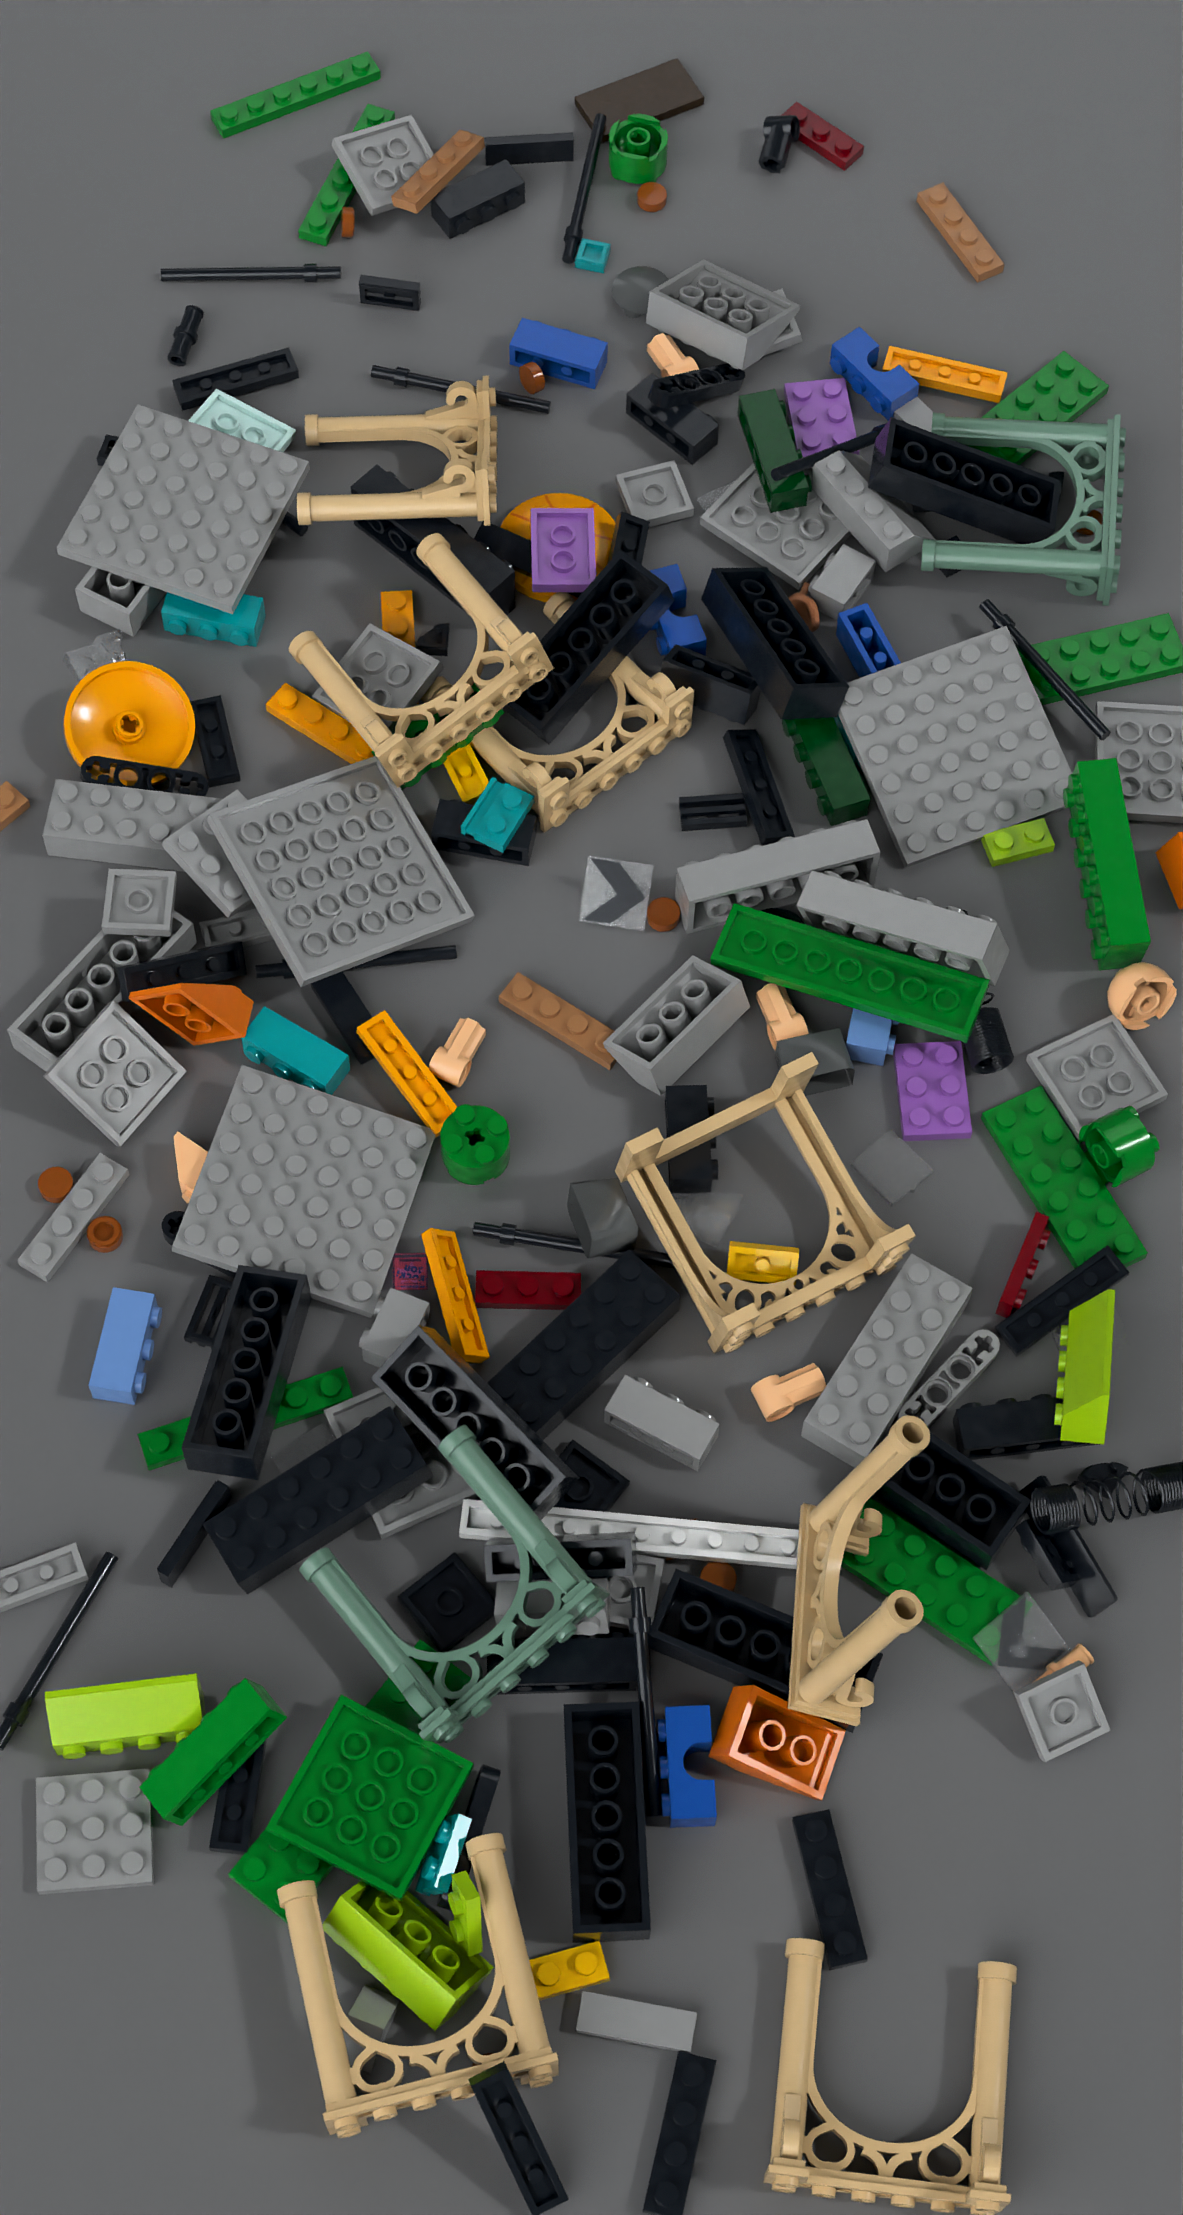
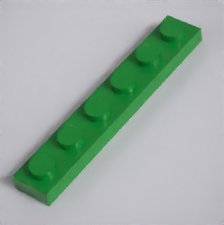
[210,51,381,139]
[298,104,395,246]
[137,1366,353,1471]

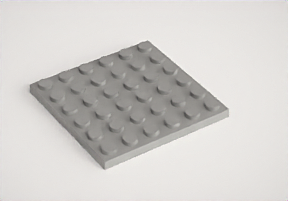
[57,404,310,614]
[838,626,1072,868]
[207,756,475,987]
[172,1065,435,1318]

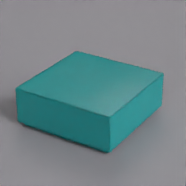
[575,238,611,273]

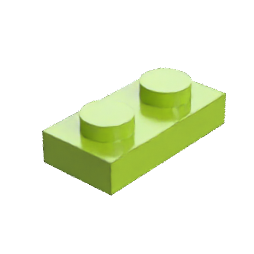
[981,818,1055,867]
[448,1870,483,1957]

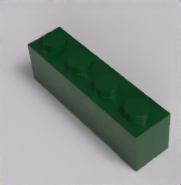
[737,389,812,513]
[782,717,870,826]

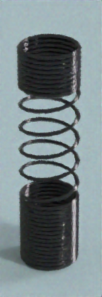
[961,909,1014,1074]
[1030,1461,1183,1535]

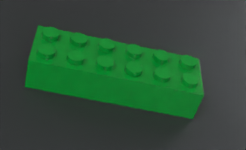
[1063,758,1151,971]

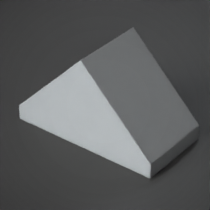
[343,1985,401,2074]

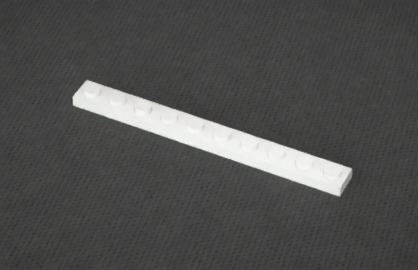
[459,1499,799,1569]

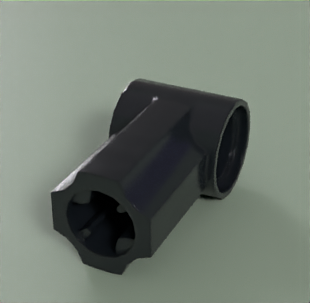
[759,115,800,173]

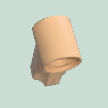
[647,333,699,378]
[756,983,809,1051]
[428,1018,486,1088]
[750,1363,826,1422]

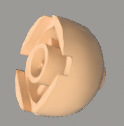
[1107,962,1177,1031]

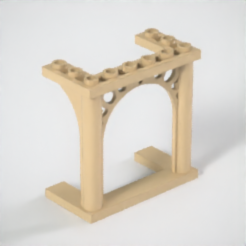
[615,1052,916,1354]

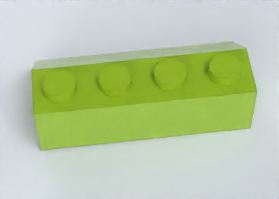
[1054,1289,1115,1445]
[45,1673,205,1759]
[322,1881,494,2031]

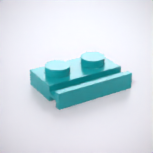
[461,776,534,853]
[415,1813,472,1896]

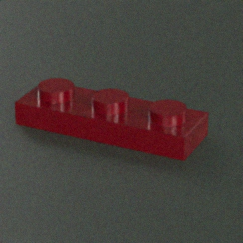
[781,101,864,171]
[995,1212,1051,1318]
[475,1270,581,1310]

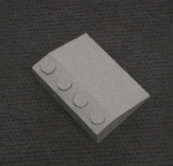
[646,259,800,370]

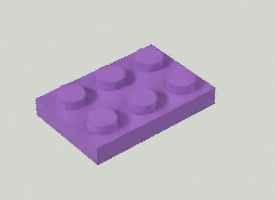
[784,378,859,457]
[530,508,596,592]
[893,1041,972,1141]

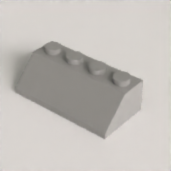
[811,450,936,572]
[603,955,750,1096]

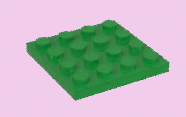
[266,1695,474,1902]

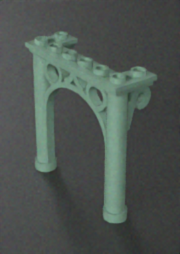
[921,412,1126,606]
[299,1425,610,1743]

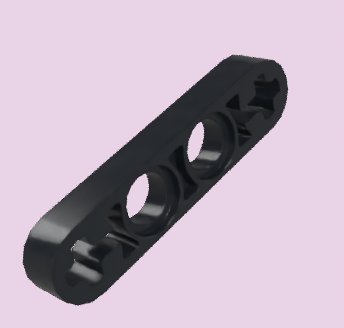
[648,363,745,408]
[80,756,209,797]
[437,1764,501,1911]

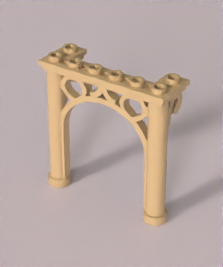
[297,376,497,526]
[289,533,554,788]
[421,592,694,833]
[788,1415,930,1726]
[277,1833,559,2138]
[764,1938,1017,2215]

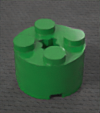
[608,114,668,184]
[440,1104,510,1185]
[1079,1106,1160,1187]

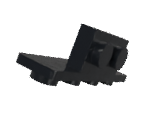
[1015,1475,1118,1617]

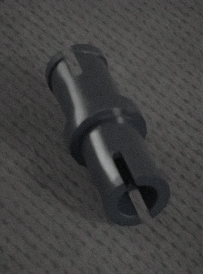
[167,305,204,366]

